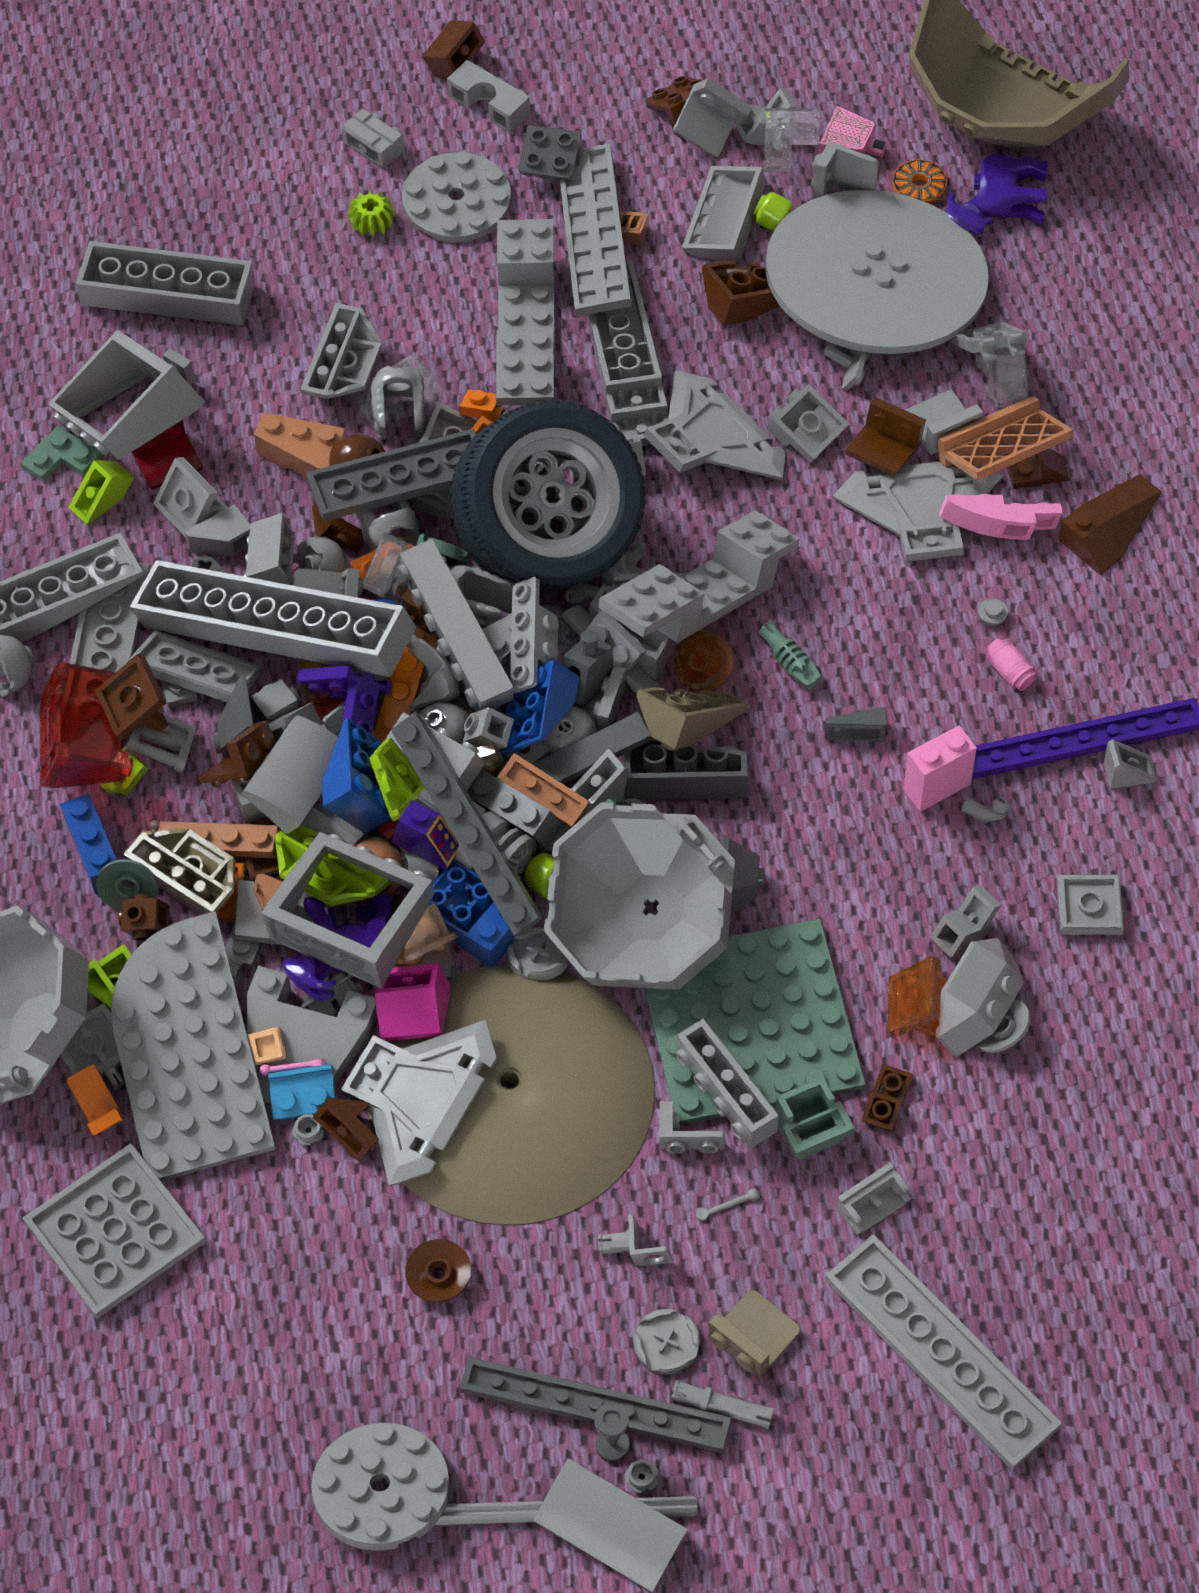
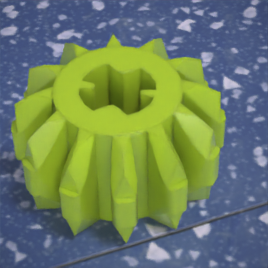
[348,190,395,237]

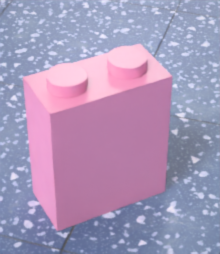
[903,725,977,812]

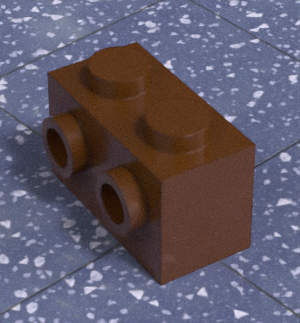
[422,20,485,78]

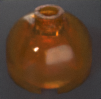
[673,630,735,691]

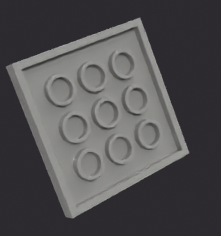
[23,1143,206,1319]

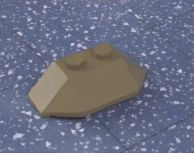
[123,829,235,915]

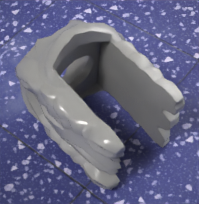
[371,366,425,440]
[358,500,420,552]
[450,565,514,629]

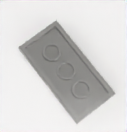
[128,630,262,702]

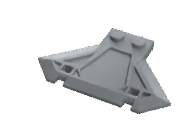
[644,370,786,481]
[833,461,1003,562]
[341,1020,497,1187]

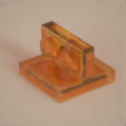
[887,956,947,1038]

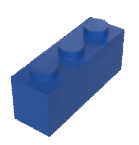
[60,793,116,895]

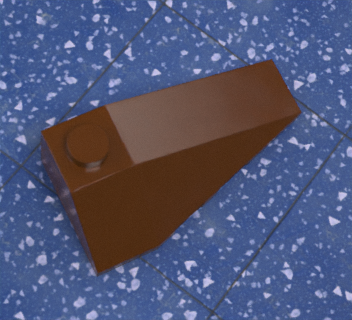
[702,260,780,326]
[1058,474,1161,575]

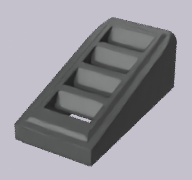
[824,707,887,742]

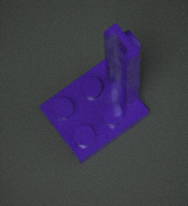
[297,666,392,734]

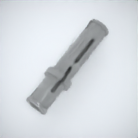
[671,1380,774,1429]

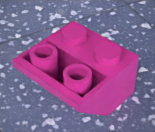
[375,963,451,1042]

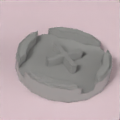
[507,927,569,981]
[633,1309,700,1375]

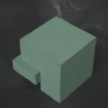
[775,1077,855,1160]

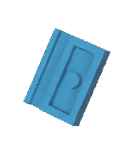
[268,1064,337,1121]

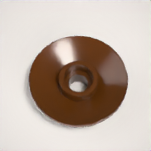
[405,1239,471,1302]

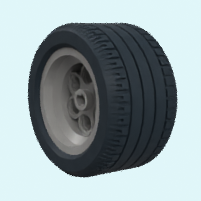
[450,400,646,592]

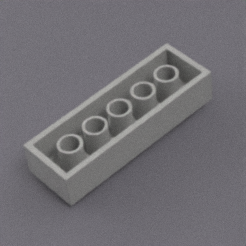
[76,241,255,326]

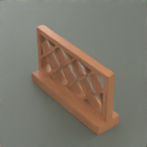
[937,396,1074,480]

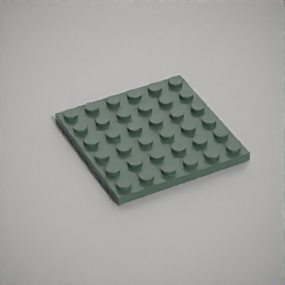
[644,919,865,1126]

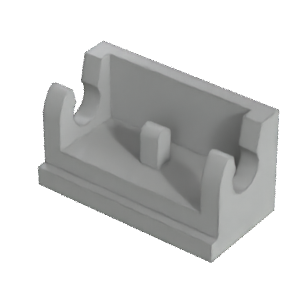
[836,1162,911,1236]

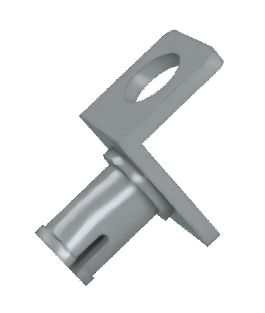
[598,1214,673,1266]

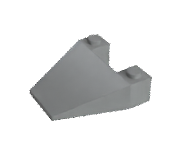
[247,966,378,1106]

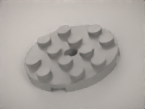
[402,151,511,243]
[311,1423,450,1551]

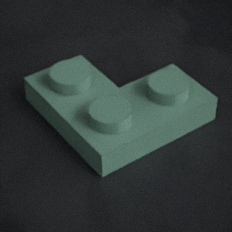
[20,426,102,482]

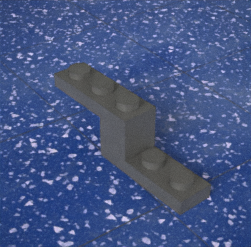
[467,769,571,854]

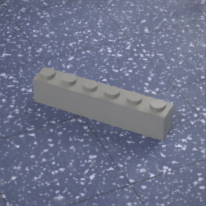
[397,539,514,711]

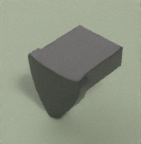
[420,943,457,979]

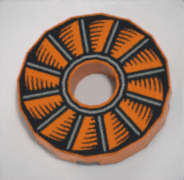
[892,159,947,205]

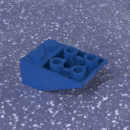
[499,660,579,756]
[322,718,391,834]
[424,859,516,967]

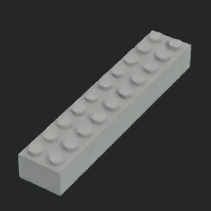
[130,560,416,677]

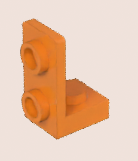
[66,1065,125,1136]

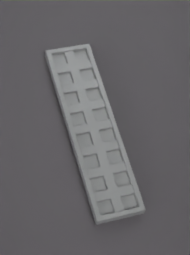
[560,143,632,317]

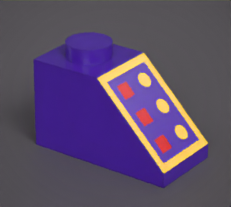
[392,800,459,871]

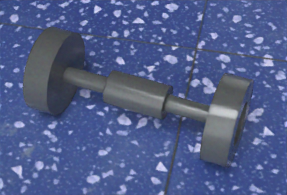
[594,1402,630,1462]

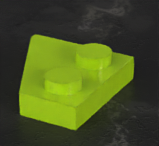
[369,738,425,822]

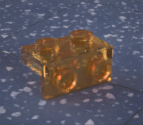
[378,903,457,966]

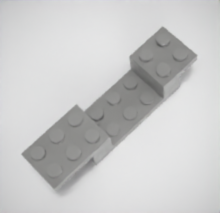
[496,219,555,405]
[598,510,800,643]

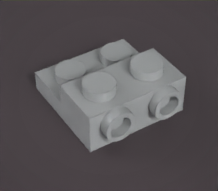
[766,384,849,463]

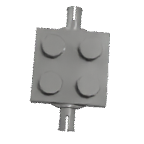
[60,1003,125,1090]

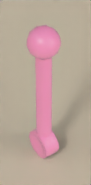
[259,1059,325,1076]

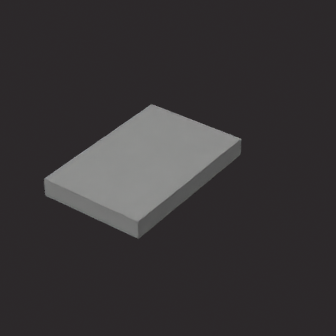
[233,880,331,945]

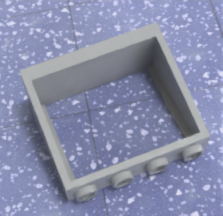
[48,330,205,460]
[261,832,434,989]

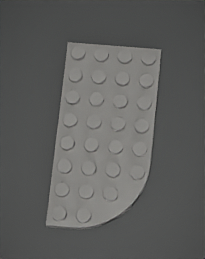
[111,911,276,1181]

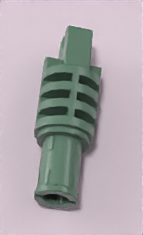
[759,622,822,691]

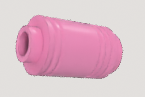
[986,638,1037,691]

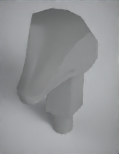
[408,633,461,711]

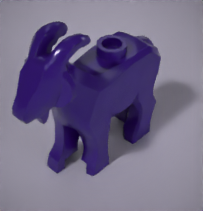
[946,153,1048,234]
[282,893,391,1001]

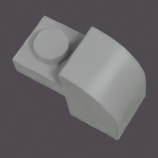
[735,88,799,145]
[930,884,1002,958]

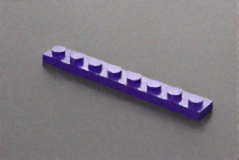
[972,698,1199,779]

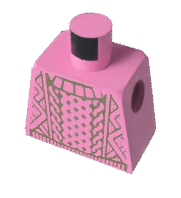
[819,107,887,158]

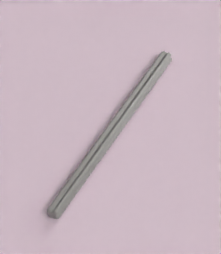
[435,1496,698,1525]

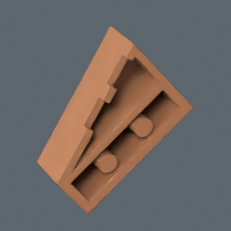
[254,412,346,480]

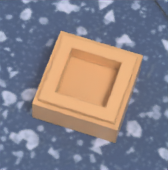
[248,1027,287,1067]

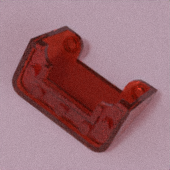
[39,661,133,789]

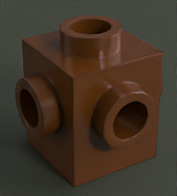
[118,894,170,941]

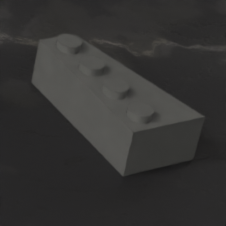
[624,737,748,801]

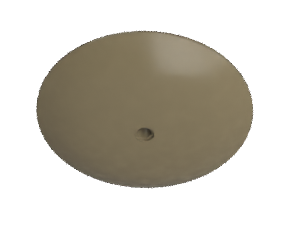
[367,964,655,1225]

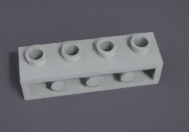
[675,1019,779,1148]

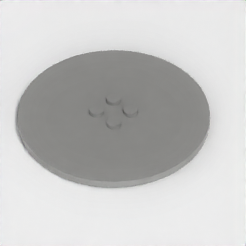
[765,190,989,354]

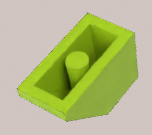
[68,460,135,525]

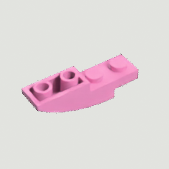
[939,494,1063,540]

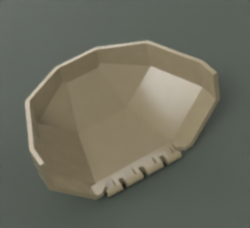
[909,0,1129,149]

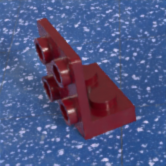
[131,420,203,490]

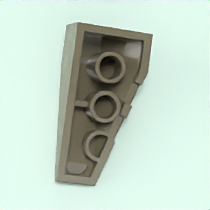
[636,687,751,751]

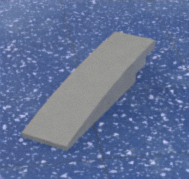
[587,260,668,446]
[0,532,144,643]

